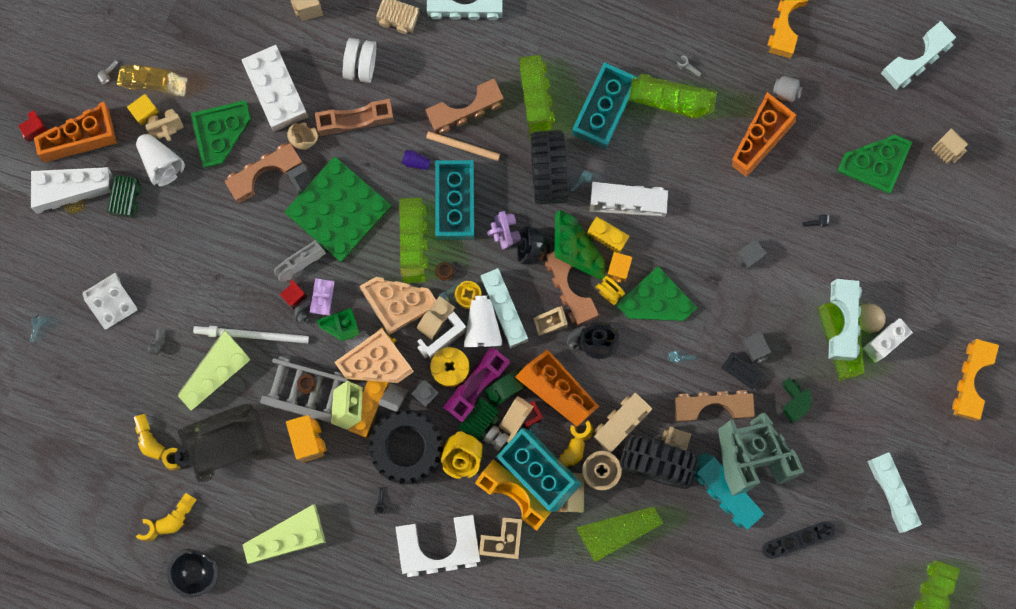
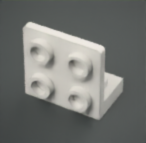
[83,273,137,329]

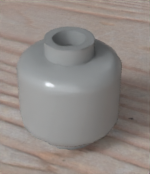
[773,76,803,103]

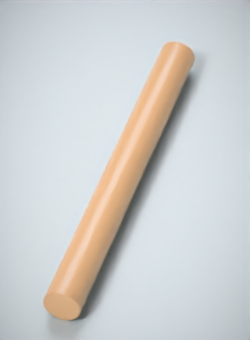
[426,131,500,161]

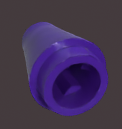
[401,149,431,170]

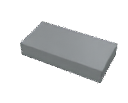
[379,383,408,412]

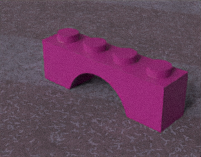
[442,347,510,422]

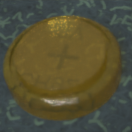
[63,199,85,214]

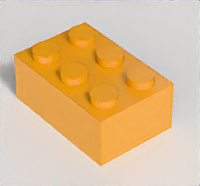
[286,415,327,463]

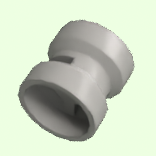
[483,425,510,452]

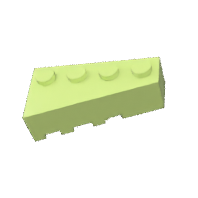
[178,329,250,410]
[243,504,326,564]

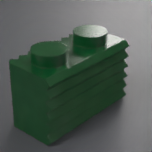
[107,175,142,218]
[458,397,500,441]

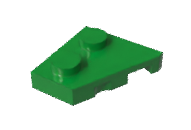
[317,308,360,341]

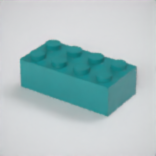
[572,62,638,150]
[435,160,474,240]
[496,428,582,512]

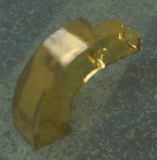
[117,65,188,97]

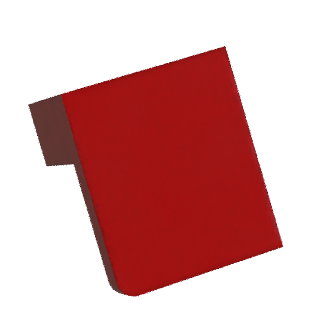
[18,110,47,142]
[279,280,307,309]
[523,401,543,429]

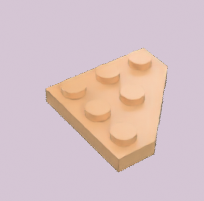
[360,277,436,335]
[335,329,414,383]

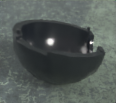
[166,549,218,598]

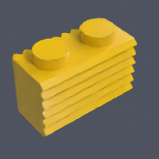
[587,216,629,253]

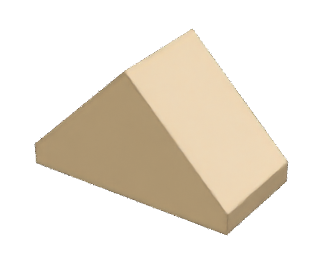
[533,306,568,336]

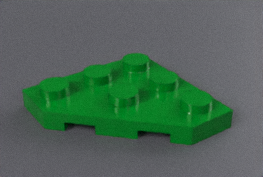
[191,100,251,169]
[837,135,912,194]
[555,210,605,280]
[616,266,697,322]

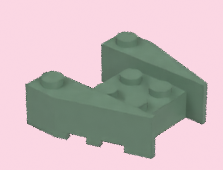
[718,412,804,496]

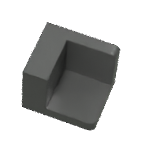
[287,163,312,195]

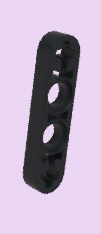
[762,521,835,559]

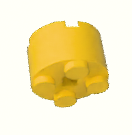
[430,347,470,388]
[441,432,483,479]

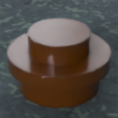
[435,262,454,281]
[297,374,317,394]

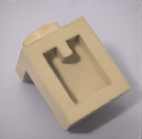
[661,426,691,450]

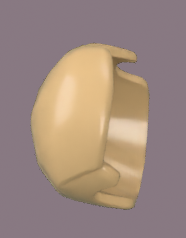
[287,123,319,150]
[858,303,886,333]

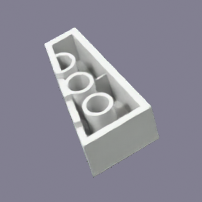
[31,167,112,214]
[589,182,668,217]

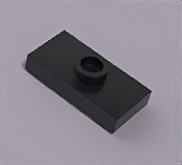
[721,352,764,390]

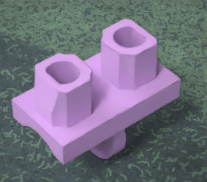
[487,211,521,250]
[310,278,335,316]

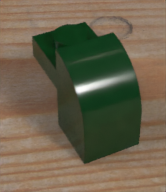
[484,368,527,407]
[781,378,812,424]

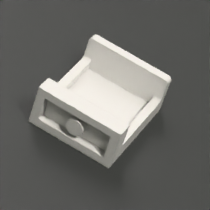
[417,312,466,360]
[862,319,913,363]

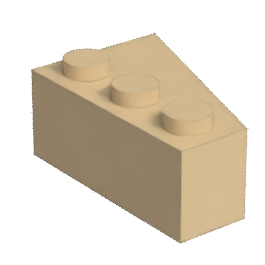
[593,392,652,453]

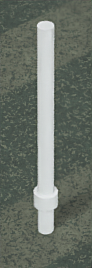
[193,325,309,344]

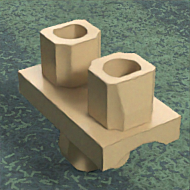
[145,109,184,141]

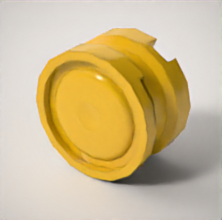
[595,276,625,305]
[455,281,482,309]

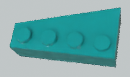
[694,452,764,530]

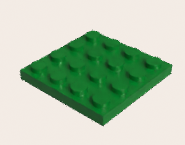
[284,156,392,262]

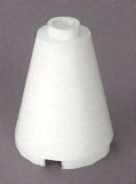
[136,134,185,186]
[464,296,502,347]

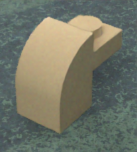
[417,296,455,341]

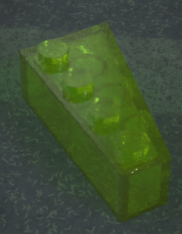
[629,74,717,119]
[575,506,663,562]

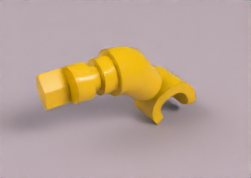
[134,414,180,471]
[558,420,594,467]
[136,493,196,542]

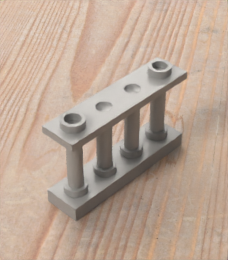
[260,357,349,424]

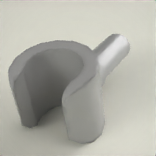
[677,56,702,77]
[98,60,118,85]

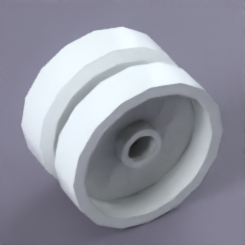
[343,38,376,83]

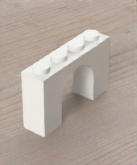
[396,515,480,577]

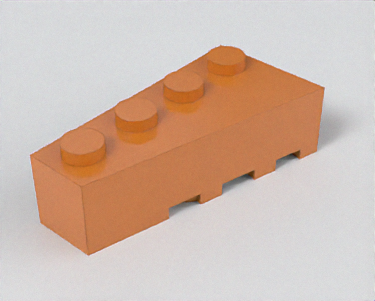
[732,92,797,178]
[34,101,117,163]
[515,349,600,426]

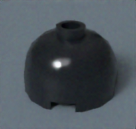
[517,226,550,265]
[580,322,619,359]

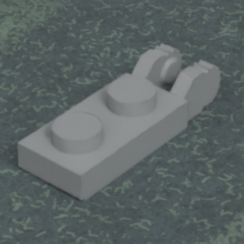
[274,240,326,283]

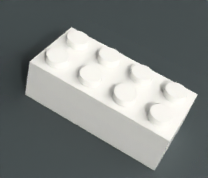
[241,45,308,132]

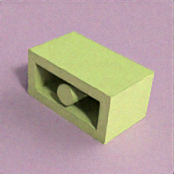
[331,381,363,430]

